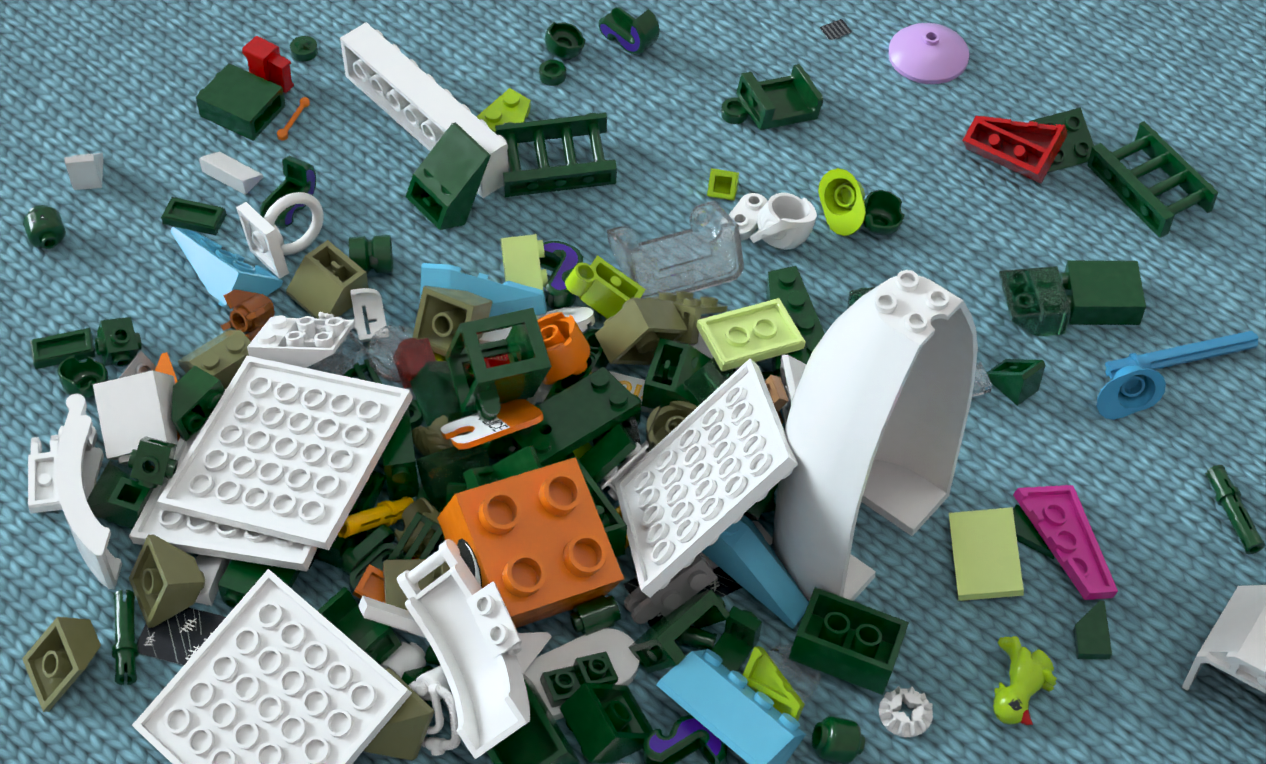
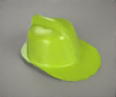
[818,168,866,236]

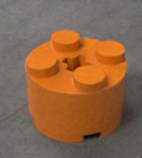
[537,312,591,385]

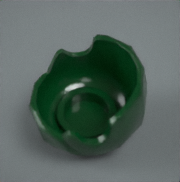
[544,22,586,60]
[863,190,905,235]
[57,356,109,398]

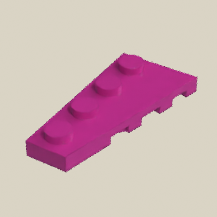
[1013,485,1118,600]

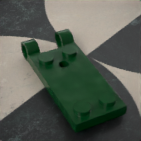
[480,367,641,467]

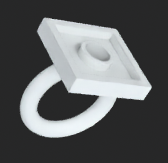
[236,192,324,279]

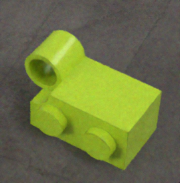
[565,255,646,319]

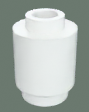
[381,642,426,678]

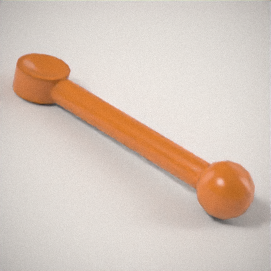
[277,97,310,141]

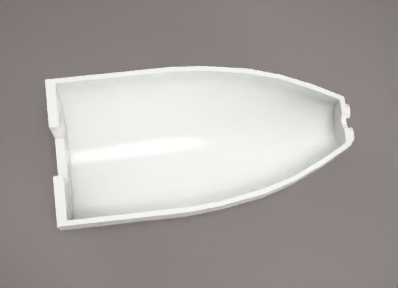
[773,270,978,601]

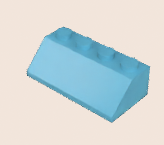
[656,649,806,764]

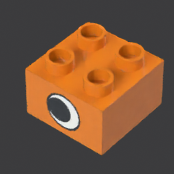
[437,457,624,628]

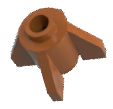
[220,289,275,341]

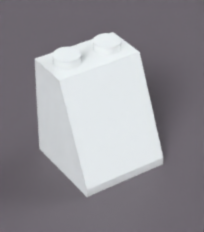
[93,370,178,464]

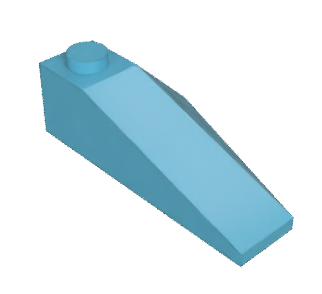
[171,227,283,310]
[420,263,547,317]
[702,515,809,629]

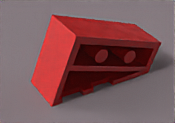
[963,116,1068,183]

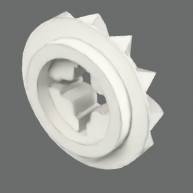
[879,686,933,737]

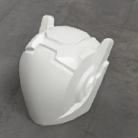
[750,193,817,250]

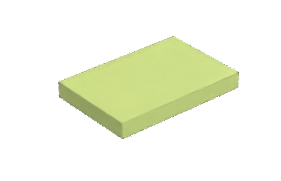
[696,298,806,371]
[949,507,1024,601]

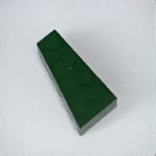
[766,266,825,377]

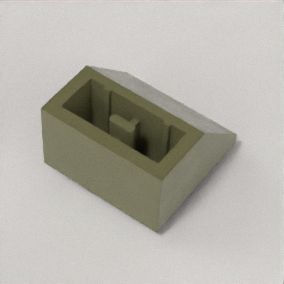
[286,240,369,319]

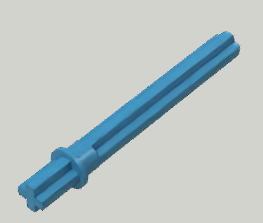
[1105,331,1259,379]

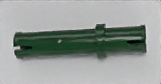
[1205,465,1265,555]
[112,590,139,685]

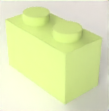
[500,234,548,292]

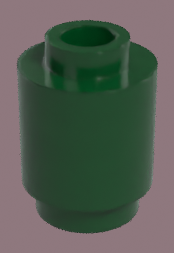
[570,595,621,636]

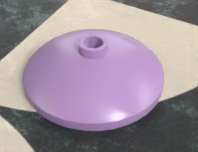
[888,23,969,84]

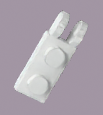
[28,435,63,514]

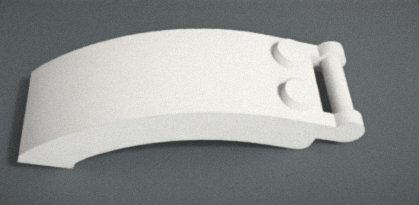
[55,394,122,589]
[397,539,530,759]

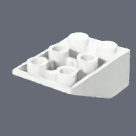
[247,315,355,368]

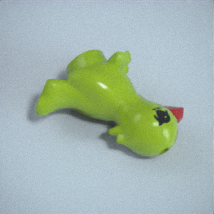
[993,636,1057,725]

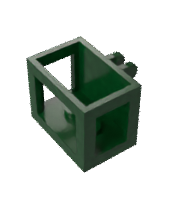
[445,308,552,423]

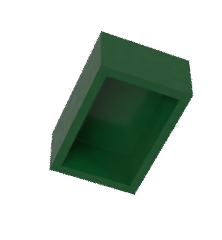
[487,673,580,764]

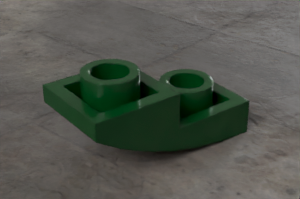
[540,651,618,708]

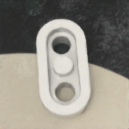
[725,193,767,241]

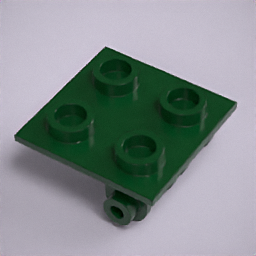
[1031,107,1094,173]

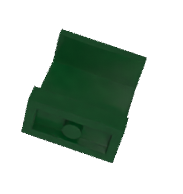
[318,587,402,665]

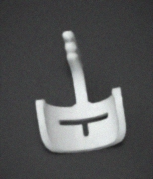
[318,288,389,343]

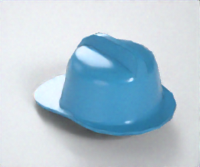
[1096,365,1166,420]

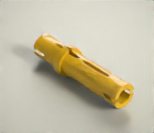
[338,496,414,538]

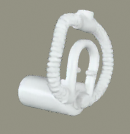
[408,665,461,756]

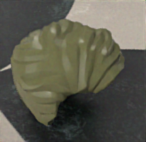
[412,415,468,461]
[394,498,444,557]

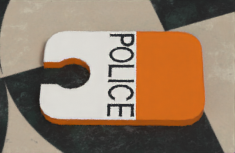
[440,399,544,449]

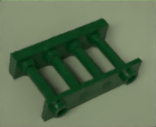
[495,113,617,197]
[1087,121,1218,238]

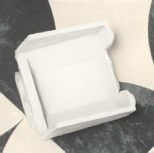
[1182,585,1266,694]

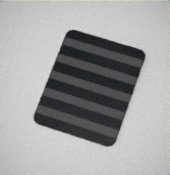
[820,19,852,40]

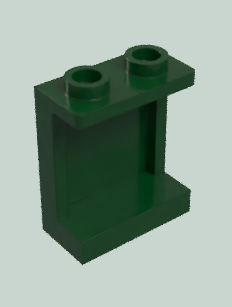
[736,64,823,130]
[217,556,315,608]
[628,590,730,674]

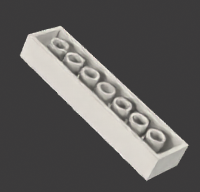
[340,22,509,198]

